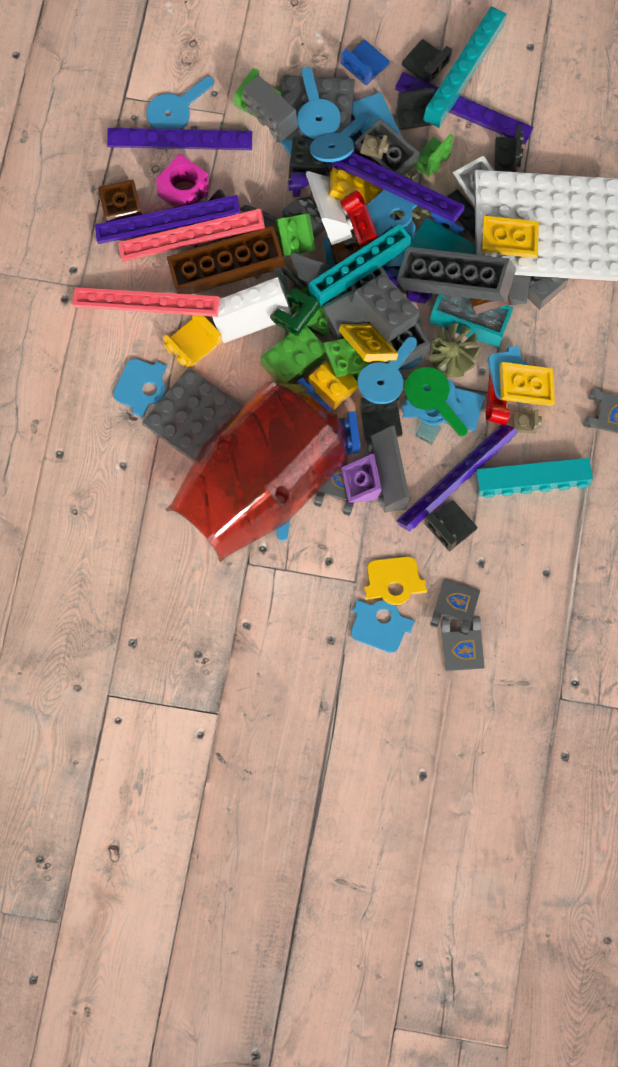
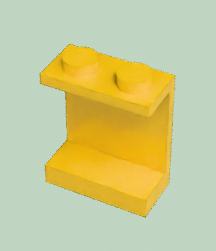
[163,315,222,368]

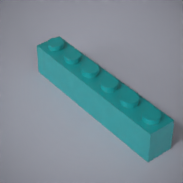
[309,224,411,306]
[475,458,593,498]

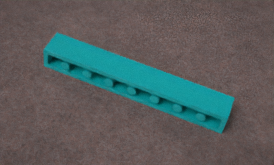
[423,6,507,128]

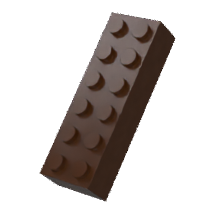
[167,226,285,295]

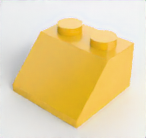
[308,362,358,410]

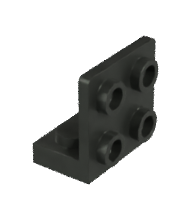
[401,39,452,83]
[396,88,434,130]
[494,125,524,172]
[289,137,327,179]
[360,397,403,441]
[424,501,478,552]

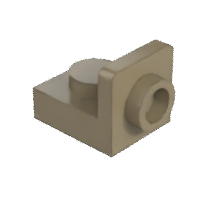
[361,134,390,159]
[514,410,542,434]

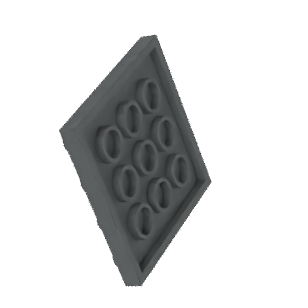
[276,75,355,143]
[142,367,247,468]

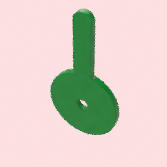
[404,367,468,437]

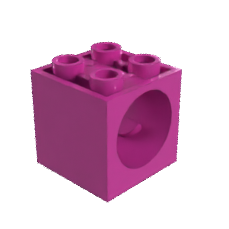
[156,153,209,208]

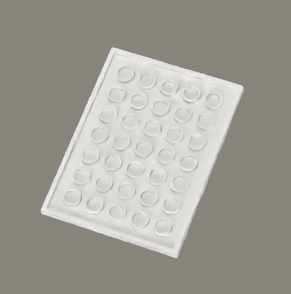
[474,170,618,281]

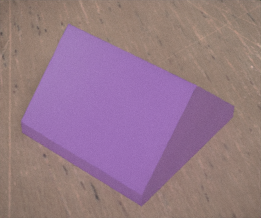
[341,454,382,503]

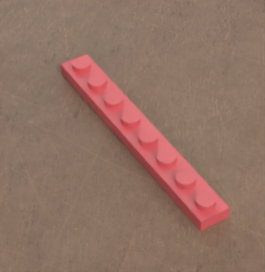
[119,209,265,262]
[72,287,220,317]

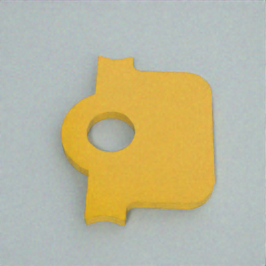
[364,557,427,605]

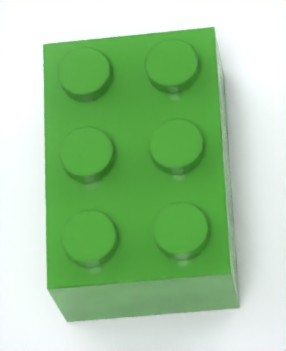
[261,326,327,391]

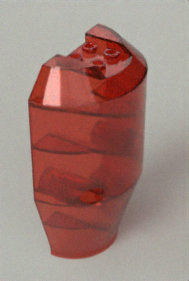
[165,382,347,562]

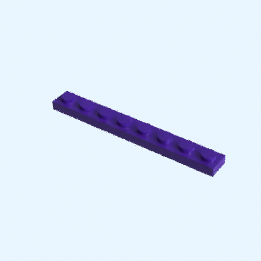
[395,72,534,145]
[107,128,252,151]
[332,152,465,222]
[95,195,241,244]
[396,424,517,531]

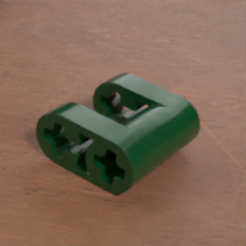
[270,288,320,336]

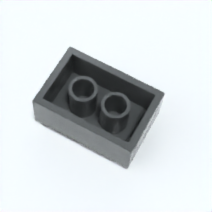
[243,75,298,141]
[354,119,420,176]
[352,273,420,342]

